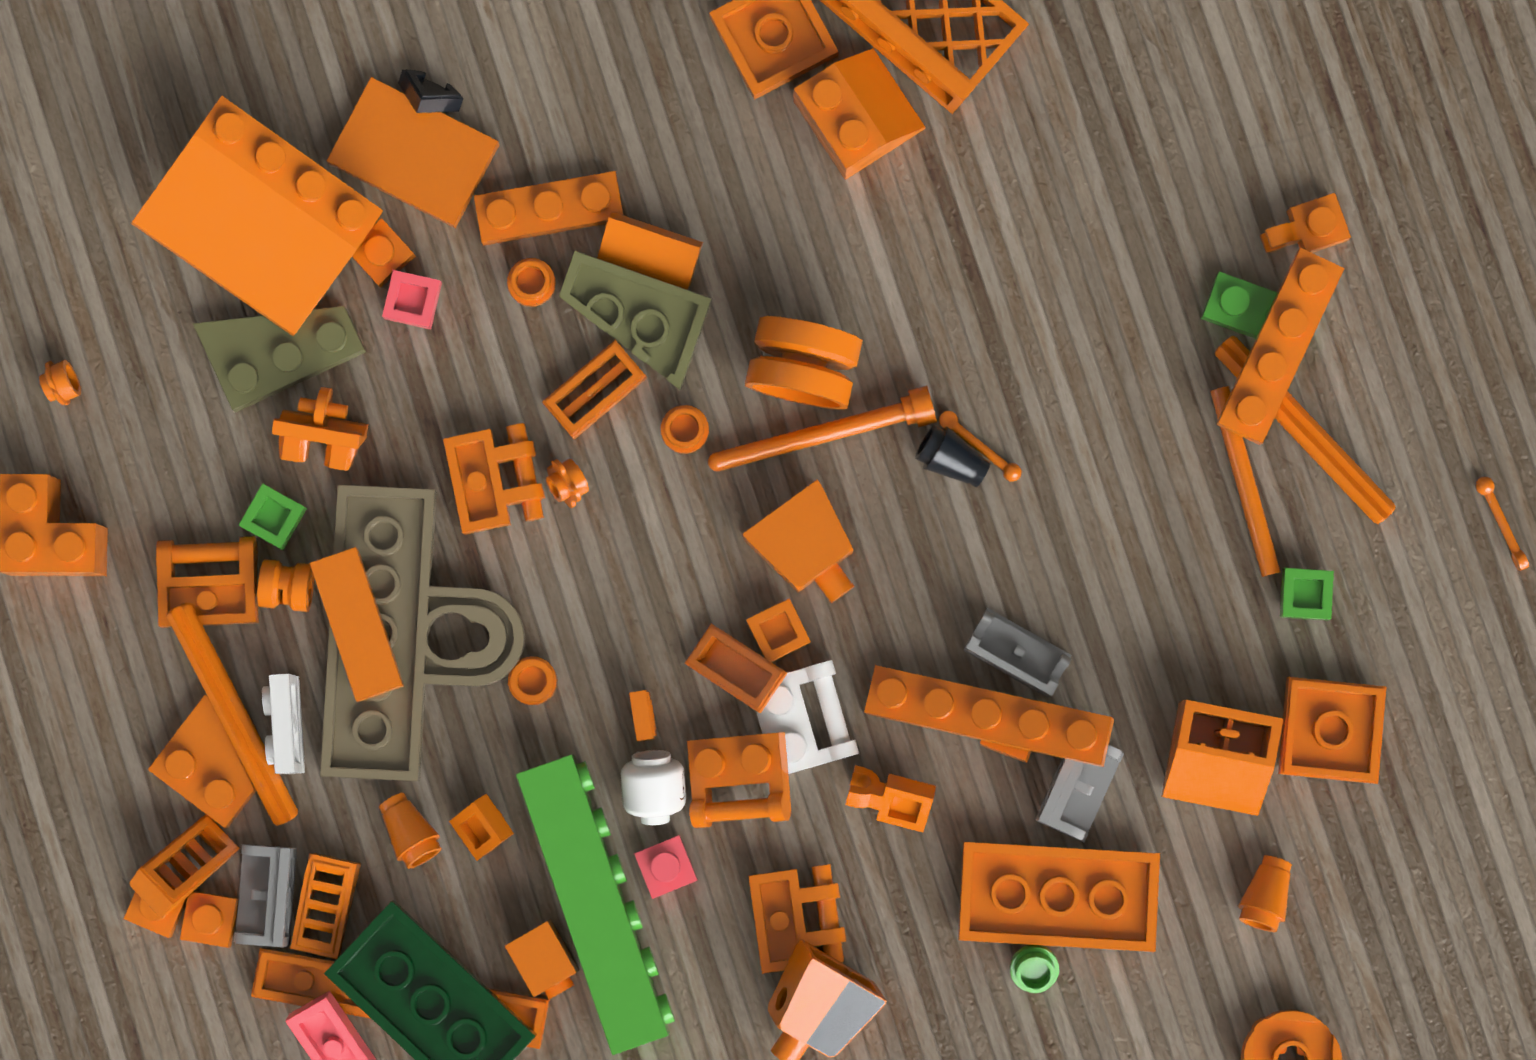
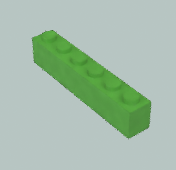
[516,755,675,1055]

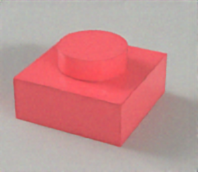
[382,270,442,330]
[634,835,698,899]

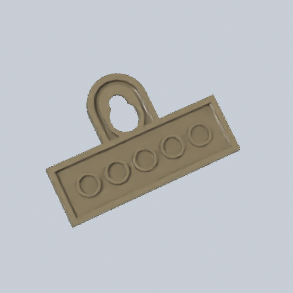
[320,485,525,781]

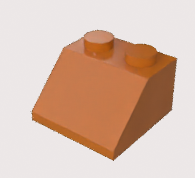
[793,48,926,180]

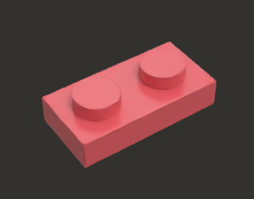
[285,991,376,1060]

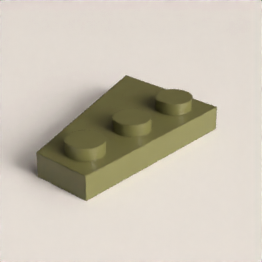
[559,251,713,390]

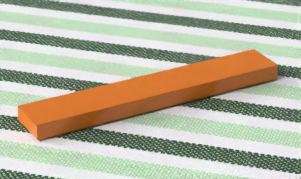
[251,948,550,1049]

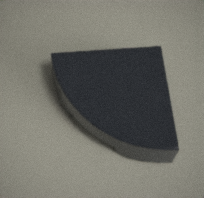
[398,69,464,113]

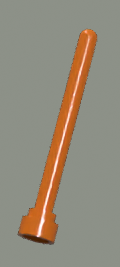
[708,385,937,471]

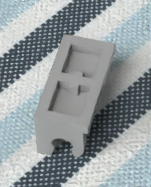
[963,608,1072,698]
[1035,745,1124,843]
[234,844,297,947]

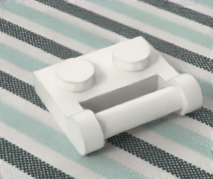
[756,660,859,774]

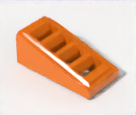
[130,814,240,918]
[290,853,361,959]

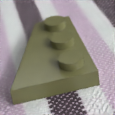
[193,306,366,413]

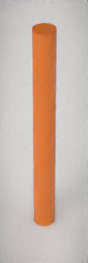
[1210,386,1281,577]

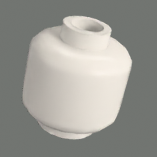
[621,750,686,825]

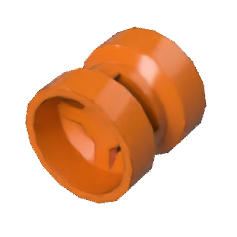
[257,559,315,612]

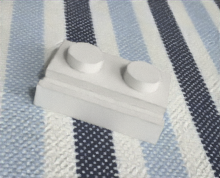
[262,674,305,774]

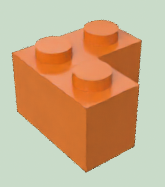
[0,474,108,576]

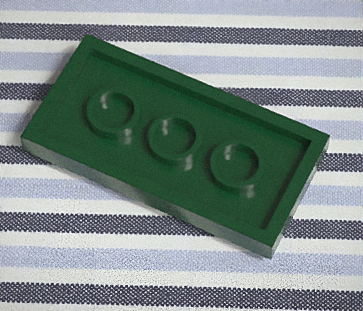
[324,900,537,1060]

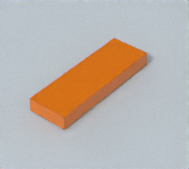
[310,547,404,702]

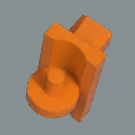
[272,387,369,471]

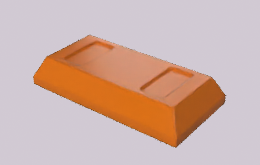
[684,623,787,714]

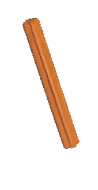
[1215,336,1396,524]
[167,602,298,826]

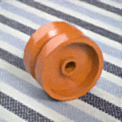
[745,316,863,410]

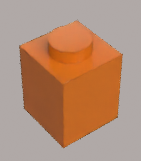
[505,919,579,1000]

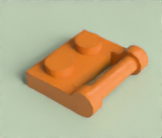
[156,536,259,628]
[687,732,791,828]

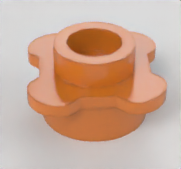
[546,459,589,508]

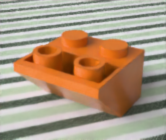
[1161,700,1283,816]

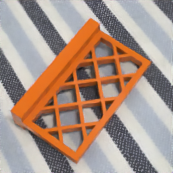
[820,0,1029,114]

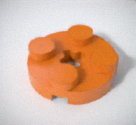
[1241,1010,1342,1060]

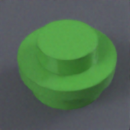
[1010,945,1059,993]

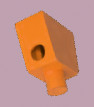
[742,480,854,603]

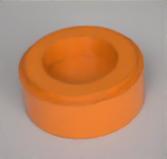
[508,656,558,705]

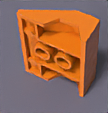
[131,96,383,336]

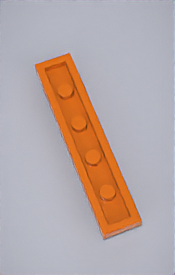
[864,665,1114,767]

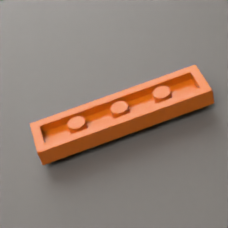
[1216,248,1345,445]

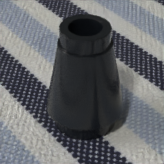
[915,425,991,487]

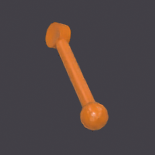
[939,411,1022,482]
[1475,476,1529,571]

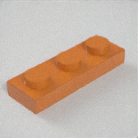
[474,171,624,246]

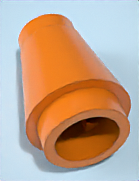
[379,793,442,869]
[1238,855,1292,932]

